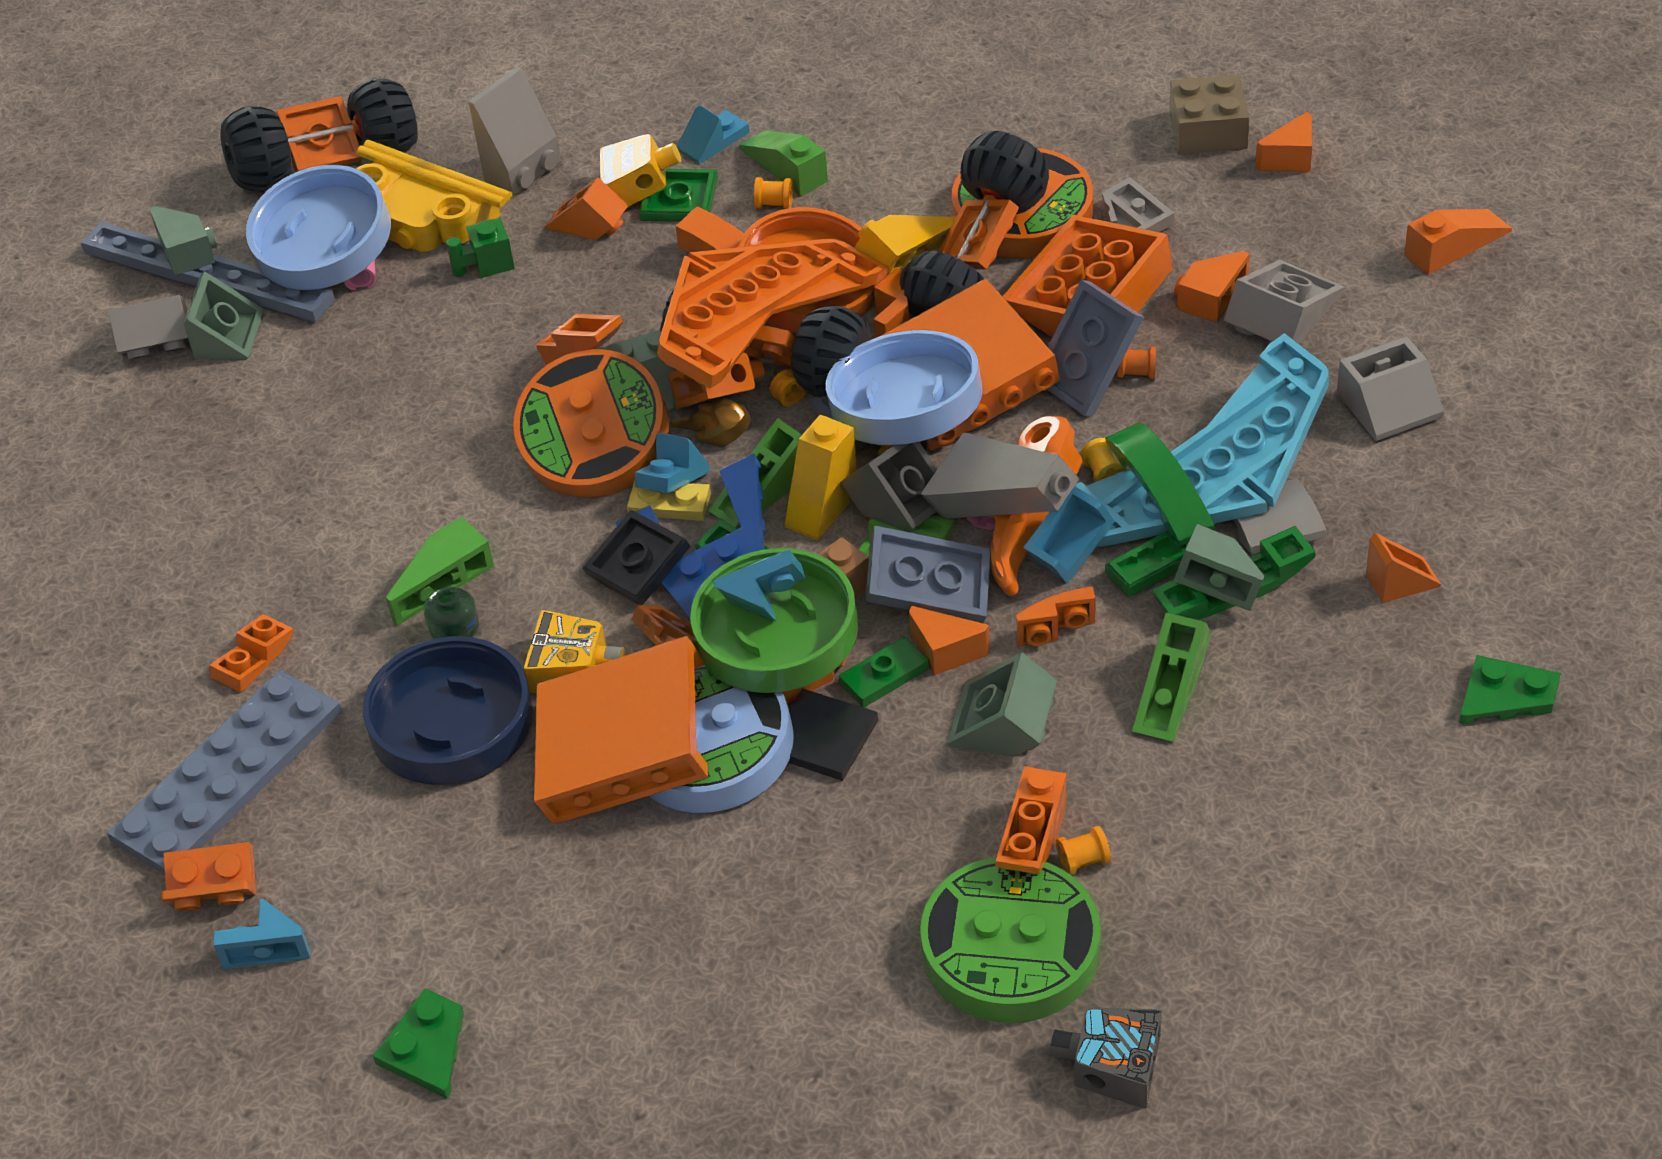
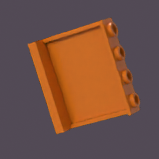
[879,278,1060,451]
[534,636,708,823]

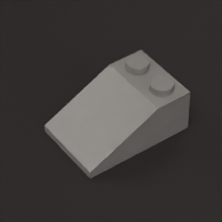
[468,66,561,196]
[1224,260,1345,344]

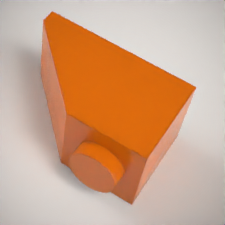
[545,177,628,240]
[1174,251,1250,323]

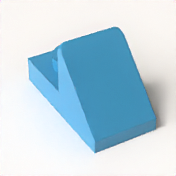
[677,105,750,164]
[635,433,710,494]
[713,549,806,621]
[213,899,310,969]

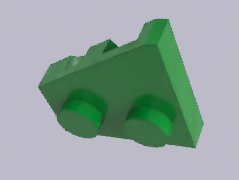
[1459,655,1561,724]
[373,988,464,1098]

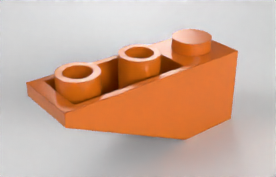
[995,766,1067,875]

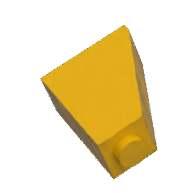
[784,414,857,541]

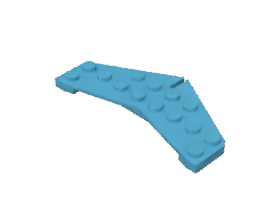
[1075,333,1329,547]

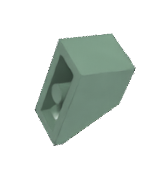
[149,206,217,276]
[1174,524,1264,611]

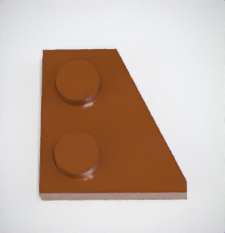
[631,605,696,648]

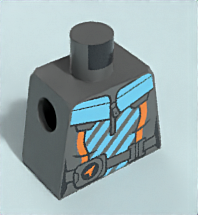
[1050,1008,1162,1108]

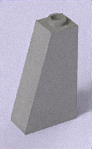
[921,432,1079,519]

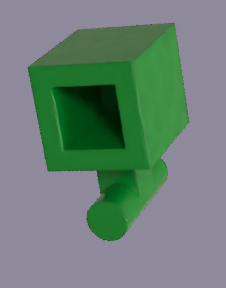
[446,218,515,278]

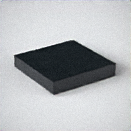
[582,510,691,605]
[788,688,878,781]

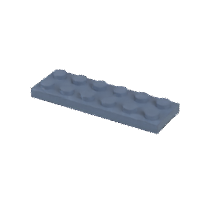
[107,670,342,875]

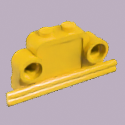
[356,140,513,252]

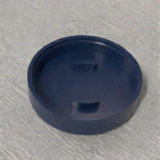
[363,636,533,784]

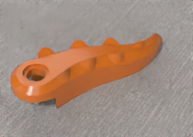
[990,416,1082,596]

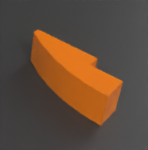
[676,206,744,252]
[536,314,623,365]

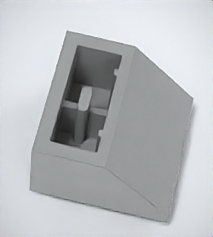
[1337,336,1444,441]

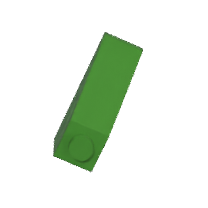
[739,130,828,197]
[708,418,802,529]
[386,516,494,626]
[1132,613,1211,743]

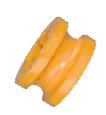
[769,369,806,407]

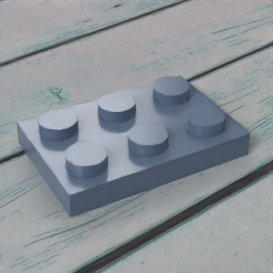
[1046,280,1144,417]
[865,526,990,623]

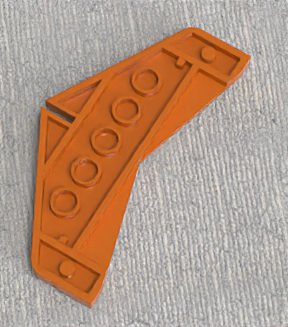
[657,239,888,389]

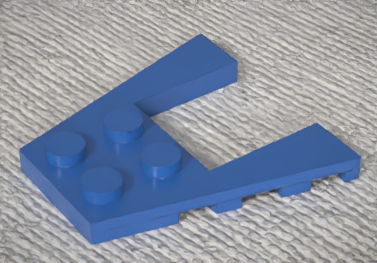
[615,453,766,618]

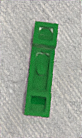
[1105,422,1215,546]
[1152,526,1316,620]

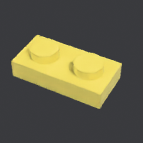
[627,480,711,521]

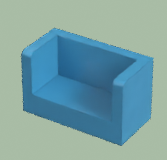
[1023,486,1115,583]

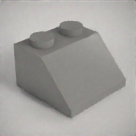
[108,295,189,359]

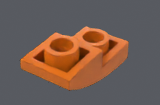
[1016,586,1096,646]
[209,614,294,693]

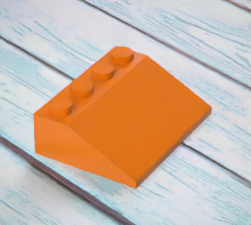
[1002,215,1173,337]

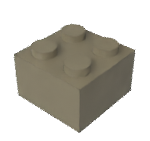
[1169,75,1249,154]

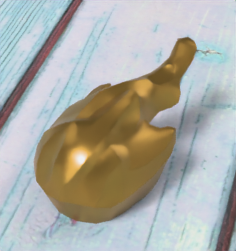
[670,399,751,446]

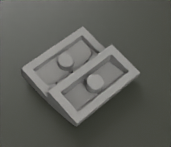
[1233,479,1327,554]

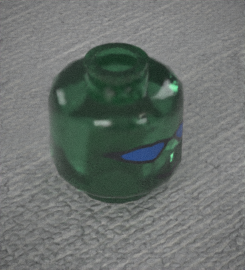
[423,587,479,639]

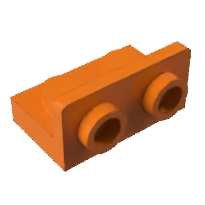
[161,842,256,912]

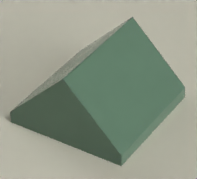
[183,271,265,360]

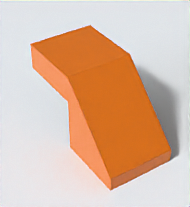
[874,268,909,338]

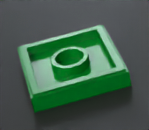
[639,169,718,221]

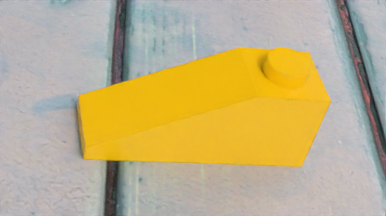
[854,215,956,276]

